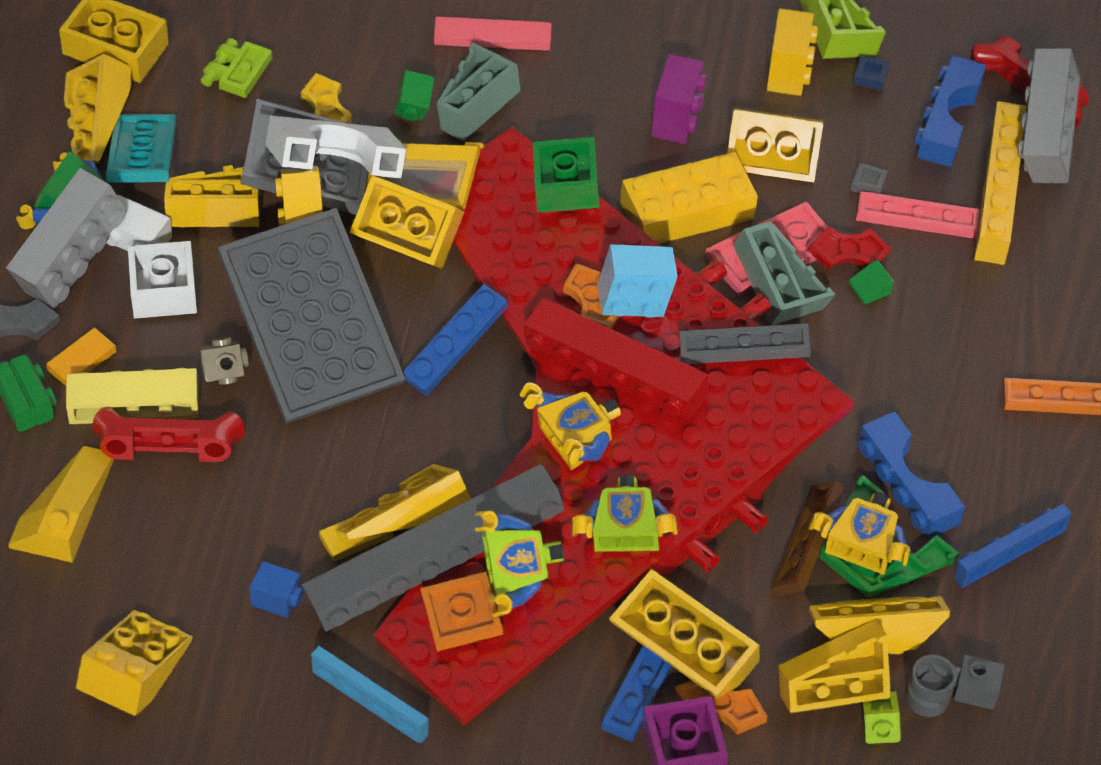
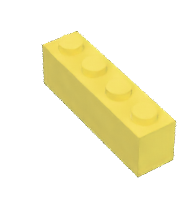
[66,368,199,424]

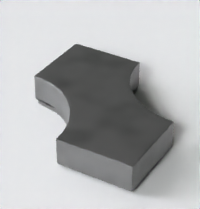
[0,298,60,340]

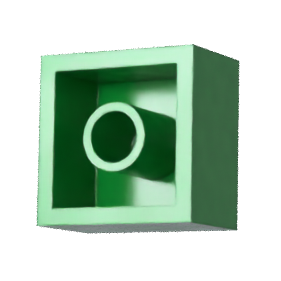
[533,137,599,212]

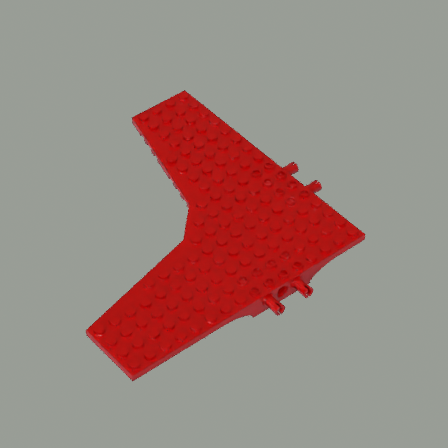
[374,126,854,726]

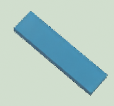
[311,646,428,743]

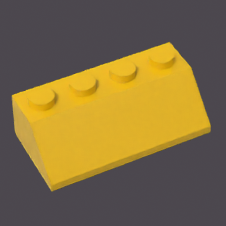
[609,569,760,698]

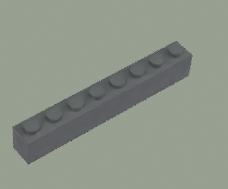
[302,464,564,632]

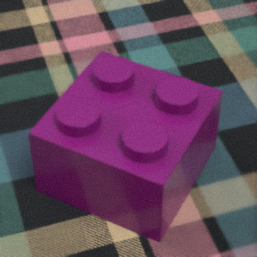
[651,54,707,144]
[641,696,728,765]

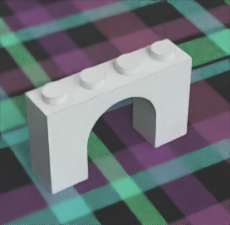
[265,115,406,178]

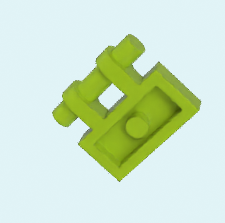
[201,38,272,98]

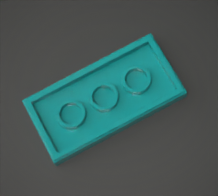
[106,114,176,182]

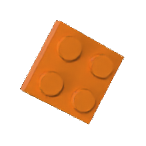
[420,572,503,651]

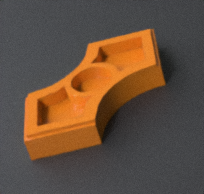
[563,263,619,329]
[674,680,768,735]

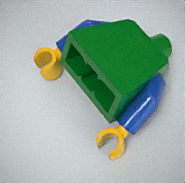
[16,151,106,229]

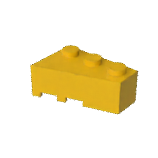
[275,166,323,227]

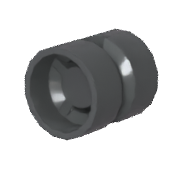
[906,655,957,717]

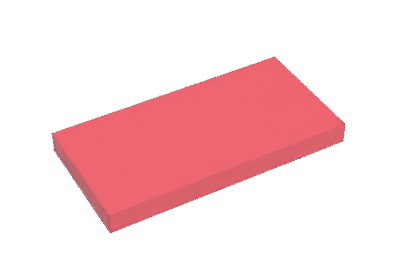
[705,201,828,297]

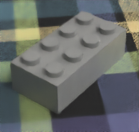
[1019,49,1080,183]
[6,168,127,310]

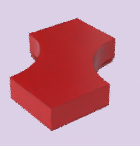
[806,226,892,270]

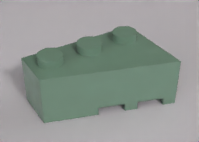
[437,42,521,141]
[733,221,836,326]

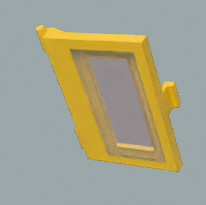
[364,140,484,211]

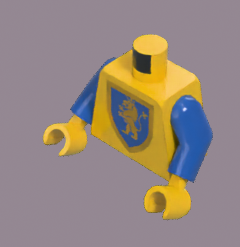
[519,383,621,470]
[808,493,910,575]

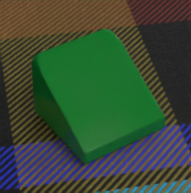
[848,260,893,305]

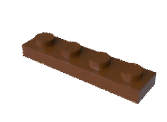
[771,480,844,596]

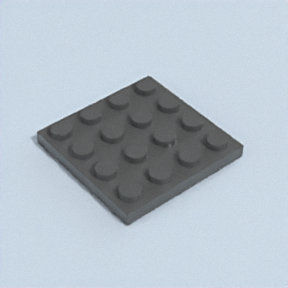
[240,99,368,215]

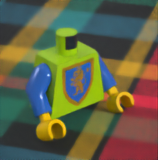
[572,475,678,551]
[475,511,564,617]

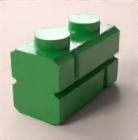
[0,355,57,432]

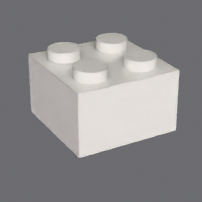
[128,241,197,319]

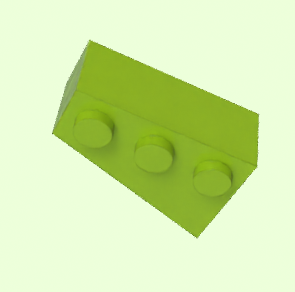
[799,0,886,59]

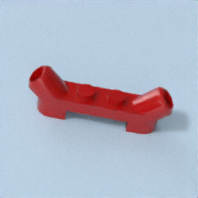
[970,35,1089,129]
[92,407,245,462]

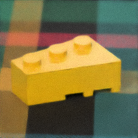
[164,165,261,227]
[778,620,891,713]

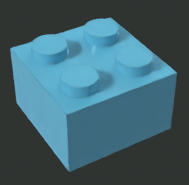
[597,244,677,317]

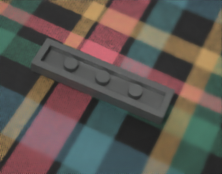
[680,323,811,364]

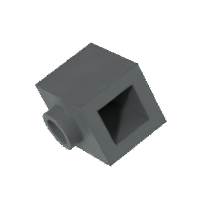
[954,655,1005,710]

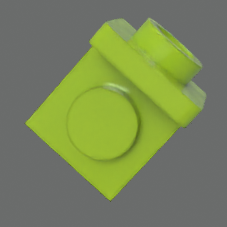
[862,691,900,744]

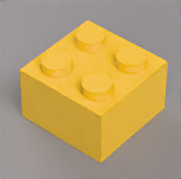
[767,9,818,96]

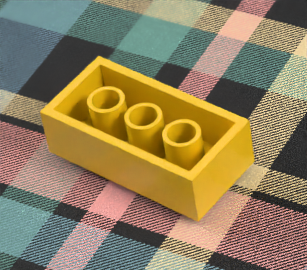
[620,152,758,244]

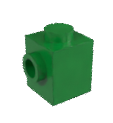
[394,70,434,121]

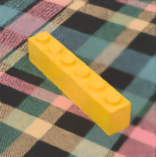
[974,101,1027,265]

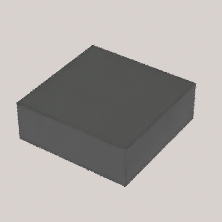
[850,163,888,194]

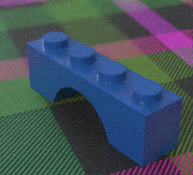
[915,55,986,167]
[858,411,965,540]

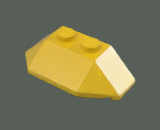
[809,596,950,654]

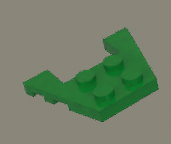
[819,475,959,598]

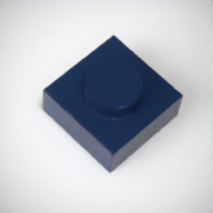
[854,56,890,91]

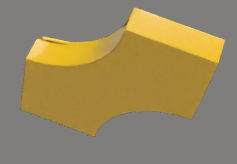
[301,73,352,124]

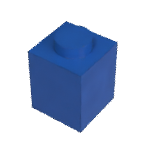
[249,561,304,618]

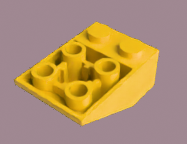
[76,610,193,716]

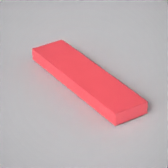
[434,17,551,51]
[856,191,980,239]

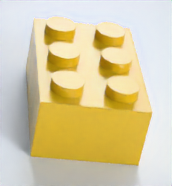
[59,0,169,83]
[350,175,464,269]

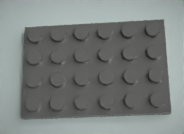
[217,208,406,424]

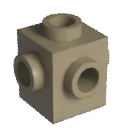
[199,337,249,384]

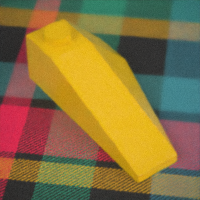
[64,54,132,164]
[8,446,114,563]
[335,464,471,539]

